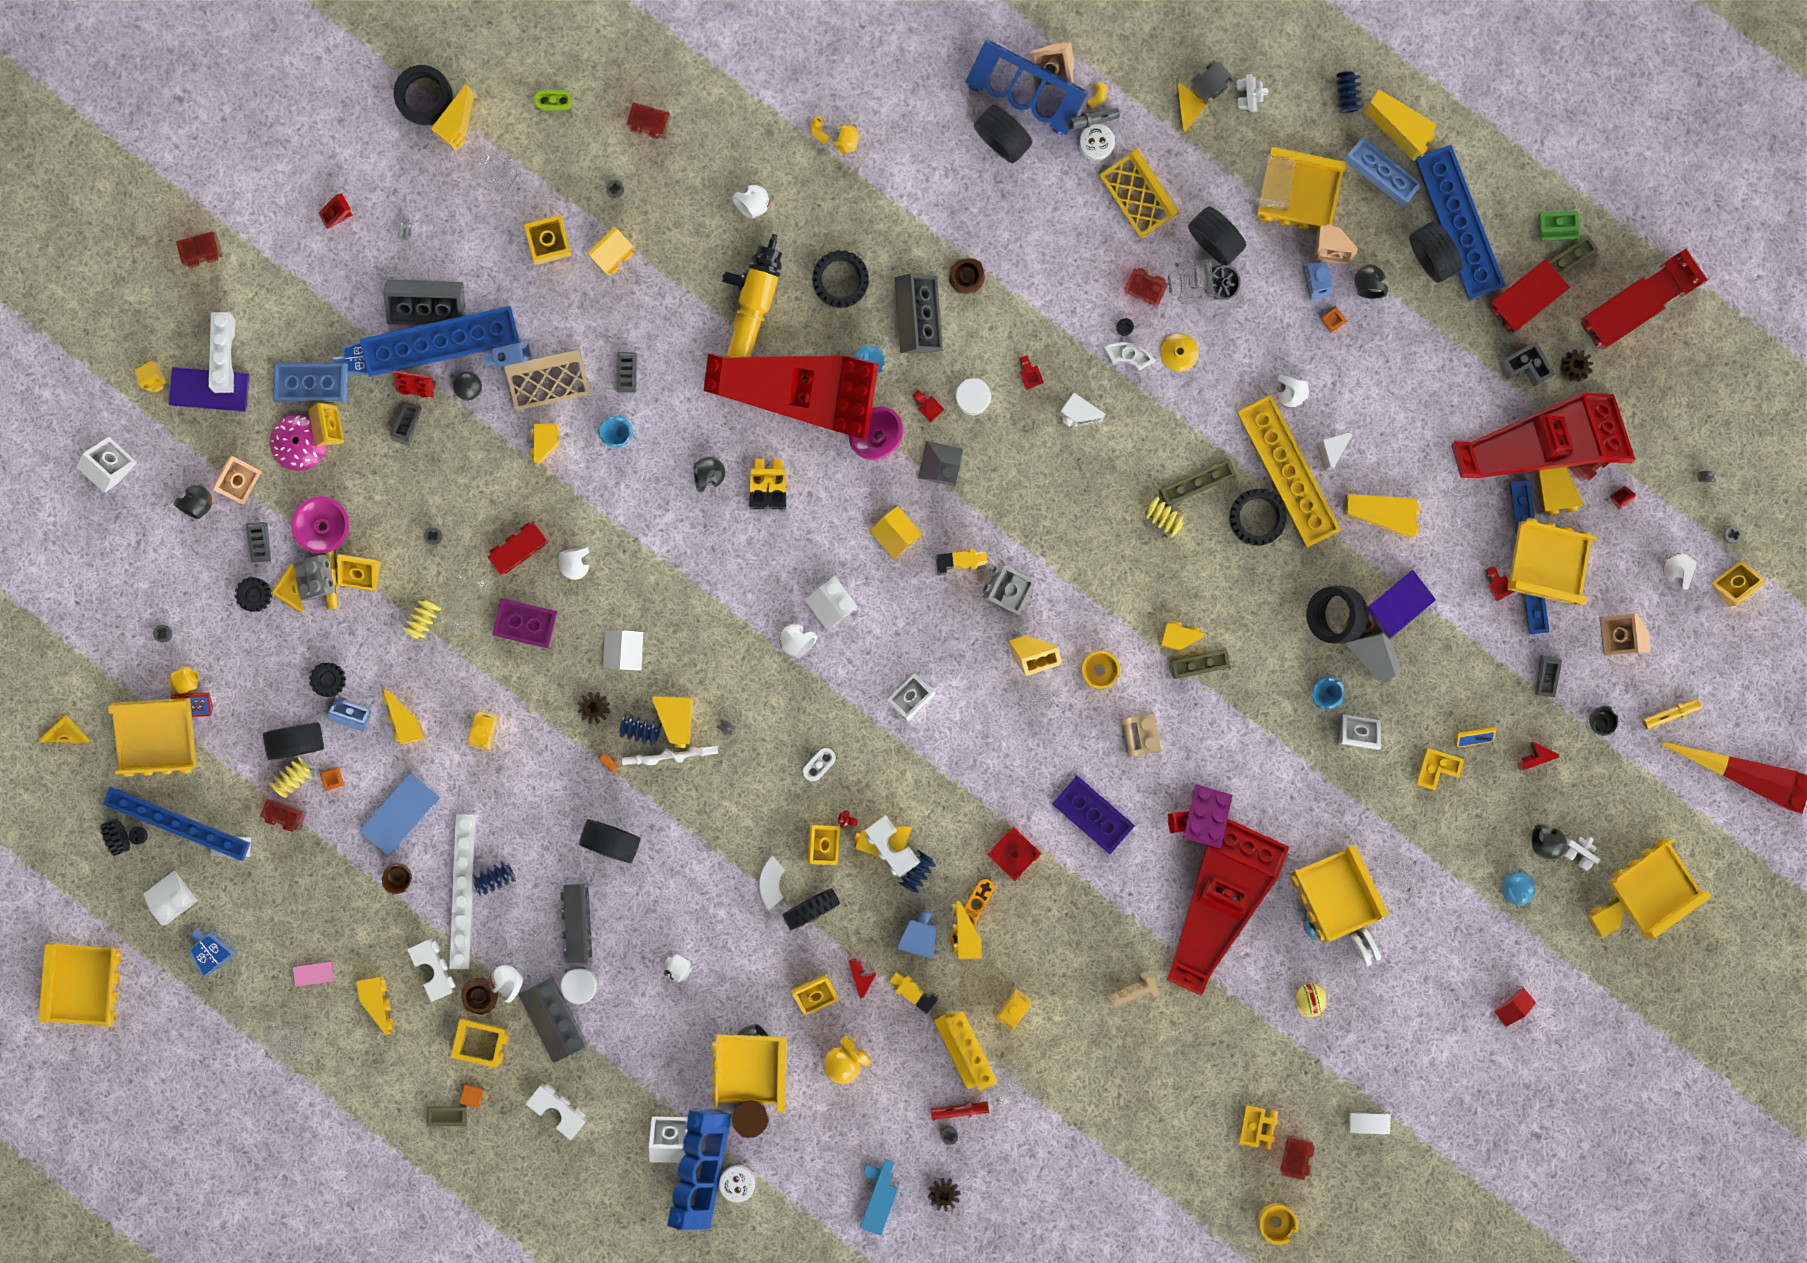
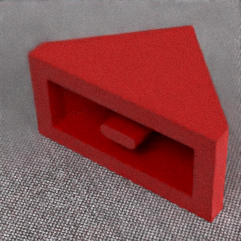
[1494,987,1536,1027]

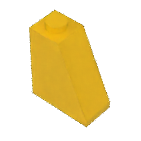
[1009,635,1062,676]
[652,696,692,748]
[853,826,912,858]

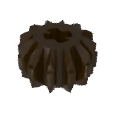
[1560,349,1594,382]
[578,692,610,724]
[928,1178,961,1212]

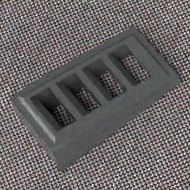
[617,352,638,393]
[390,402,422,446]
[246,522,271,563]
[1536,655,1562,697]

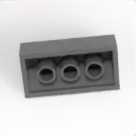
[894,273,943,354]
[383,279,465,325]
[560,883,593,963]
[518,977,588,1063]

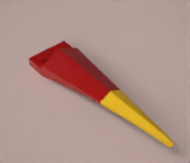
[1661,742,1807,814]

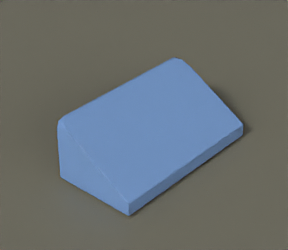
[328,698,371,732]

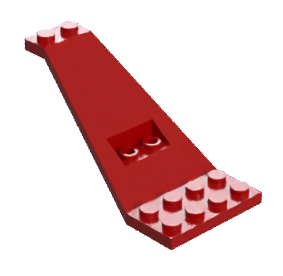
[703,353,879,439]
[1451,393,1636,479]
[1166,819,1289,996]

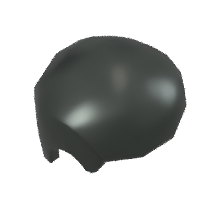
[452,371,482,400]
[1589,705,1618,736]

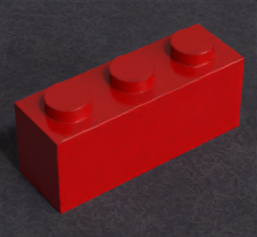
[487,522,549,576]

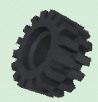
[235,577,272,612]
[309,662,346,697]
[100,818,130,856]

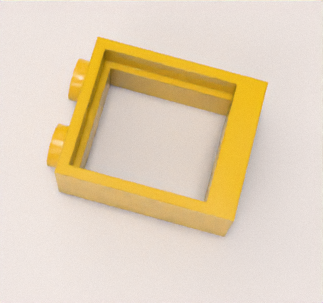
[451,1018,509,1068]

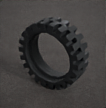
[812,250,869,308]
[1229,489,1287,546]
[782,888,840,930]

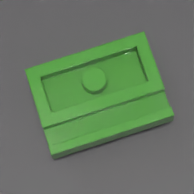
[1539,211,1580,242]

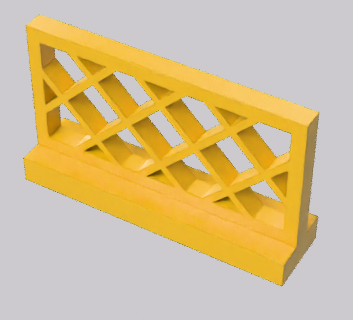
[1100,148,1180,238]

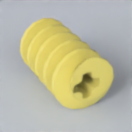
[1143,497,1185,538]
[402,598,441,641]
[268,756,312,798]

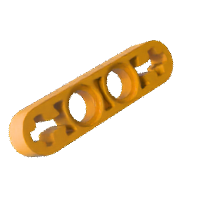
[949,879,994,946]

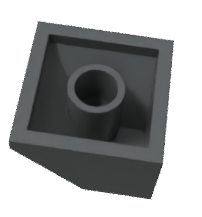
[918,441,963,486]

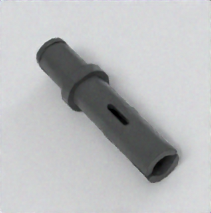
[1067,108,1120,130]

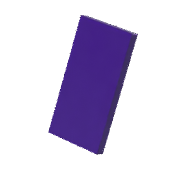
[169,367,250,412]
[1365,570,1436,639]
[1052,775,1135,855]

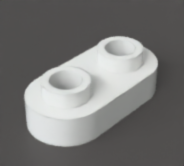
[803,748,836,782]

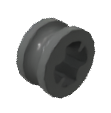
[606,180,624,199]
[1699,471,1716,482]
[424,527,443,545]
[153,625,173,642]
[717,719,736,736]
[941,1127,958,1145]

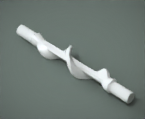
[622,746,718,765]

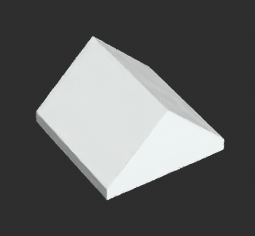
[1318,433,1353,472]
[603,630,643,671]
[887,673,935,721]
[1338,715,1381,750]

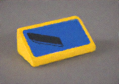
[1454,727,1496,747]

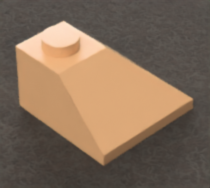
[1029,42,1074,90]
[1313,224,1357,264]
[1601,614,1651,656]

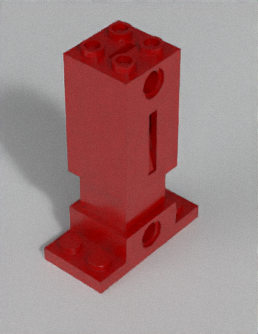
[1581,249,1708,350]

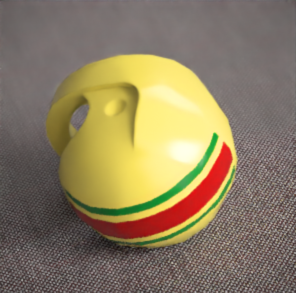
[1295,983,1326,1017]

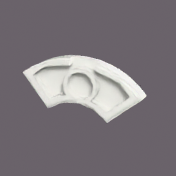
[1103,342,1155,371]
[760,856,785,910]

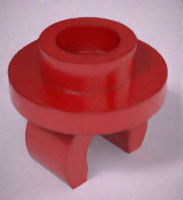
[837,810,858,829]

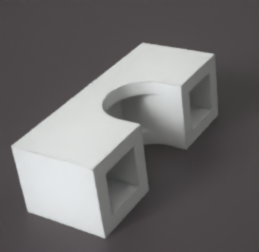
[865,815,920,878]
[407,939,456,1002]
[526,1084,587,1140]

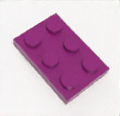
[492,598,558,649]
[1183,784,1233,848]

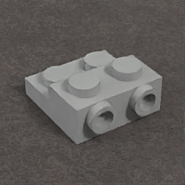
[294,555,335,601]
[982,563,1036,616]

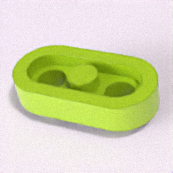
[534,90,573,111]

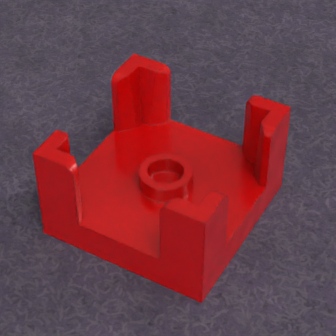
[987,827,1042,881]

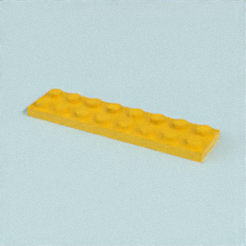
[1237,395,1342,548]

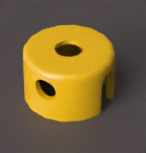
[1081,651,1120,689]
[1257,1203,1298,1245]

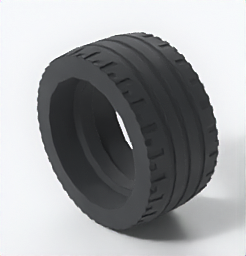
[393,65,453,126]
[974,104,1033,163]
[1188,206,1247,265]
[1409,221,1463,283]
[1306,586,1369,644]
[263,722,324,760]
[578,819,641,863]

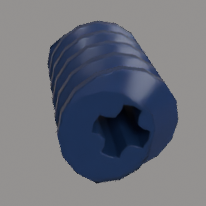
[1336,71,1363,114]
[620,714,662,746]
[897,850,936,893]
[472,861,516,897]

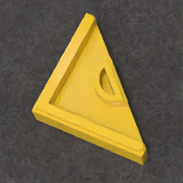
[1177,82,1206,132]
[271,564,303,613]
[39,715,90,743]

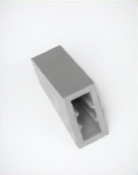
[1346,630,1401,682]

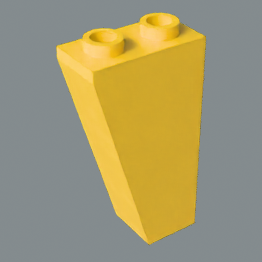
[1364,89,1437,161]
[1535,467,1583,515]
[1345,494,1420,538]

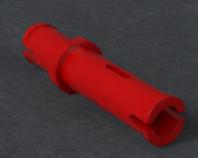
[930,1101,989,1120]

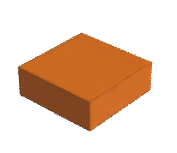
[1320,307,1347,333]
[599,754,619,772]
[320,767,345,791]
[460,1084,484,1108]

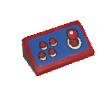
[170,692,213,717]

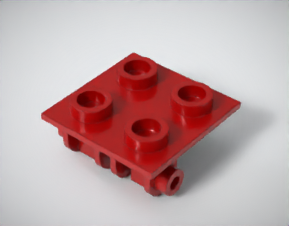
[393,371,436,398]

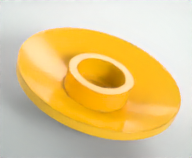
[1160,333,1198,371]

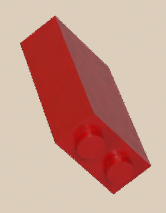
[1490,258,1570,333]

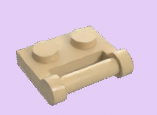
[1120,713,1161,757]

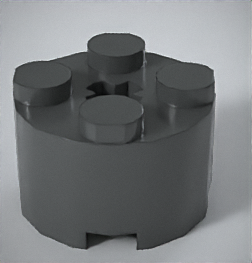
[1191,60,1235,105]

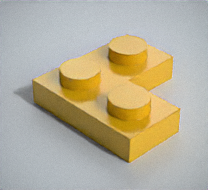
[1416,748,1465,790]

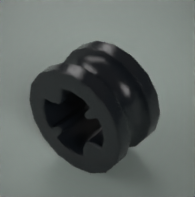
[1116,318,1134,336]
[128,827,148,845]

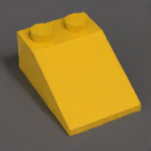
[431,84,474,151]

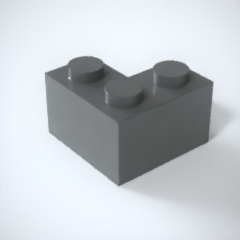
[1499,341,1555,386]

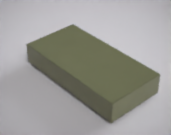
[427,1106,467,1127]

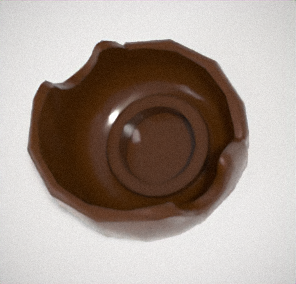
[382,863,412,894]

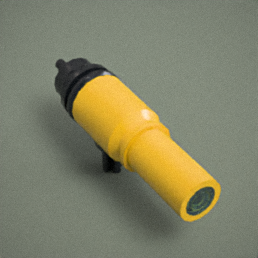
[722,234,782,357]

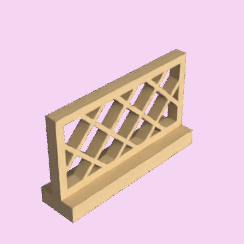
[504,349,590,411]
[1107,972,1160,1008]

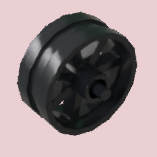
[1204,265,1241,300]

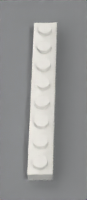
[449,814,476,969]

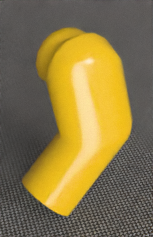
[1086,82,1108,110]
[810,116,830,145]

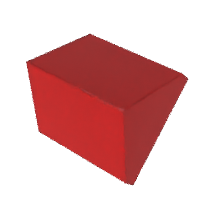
[1610,486,1636,510]

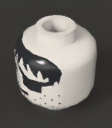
[663,954,692,983]

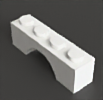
[209,312,235,393]

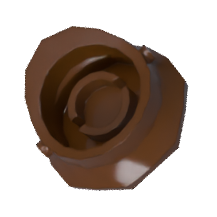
[949,258,985,294]
[462,978,498,1015]
[732,1100,769,1138]

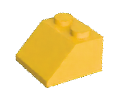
[587,227,634,276]

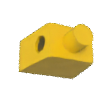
[468,711,499,751]
[995,989,1032,1030]

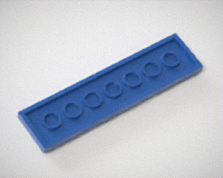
[1415,145,1506,300]
[360,306,520,377]

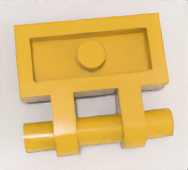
[1239,1105,1279,1150]

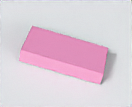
[293,962,335,986]

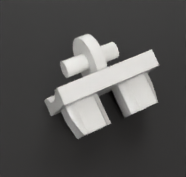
[1237,74,1268,112]
[1563,837,1601,871]

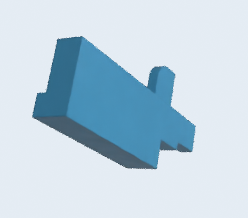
[860,1159,898,1236]

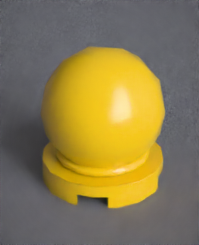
[823,1035,872,1085]

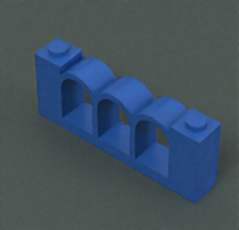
[965,39,1089,136]
[667,1110,732,1231]

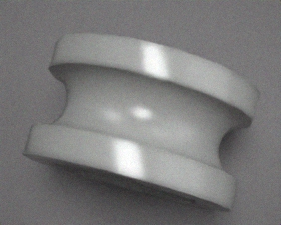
[398,221,412,240]
[1723,526,1742,544]

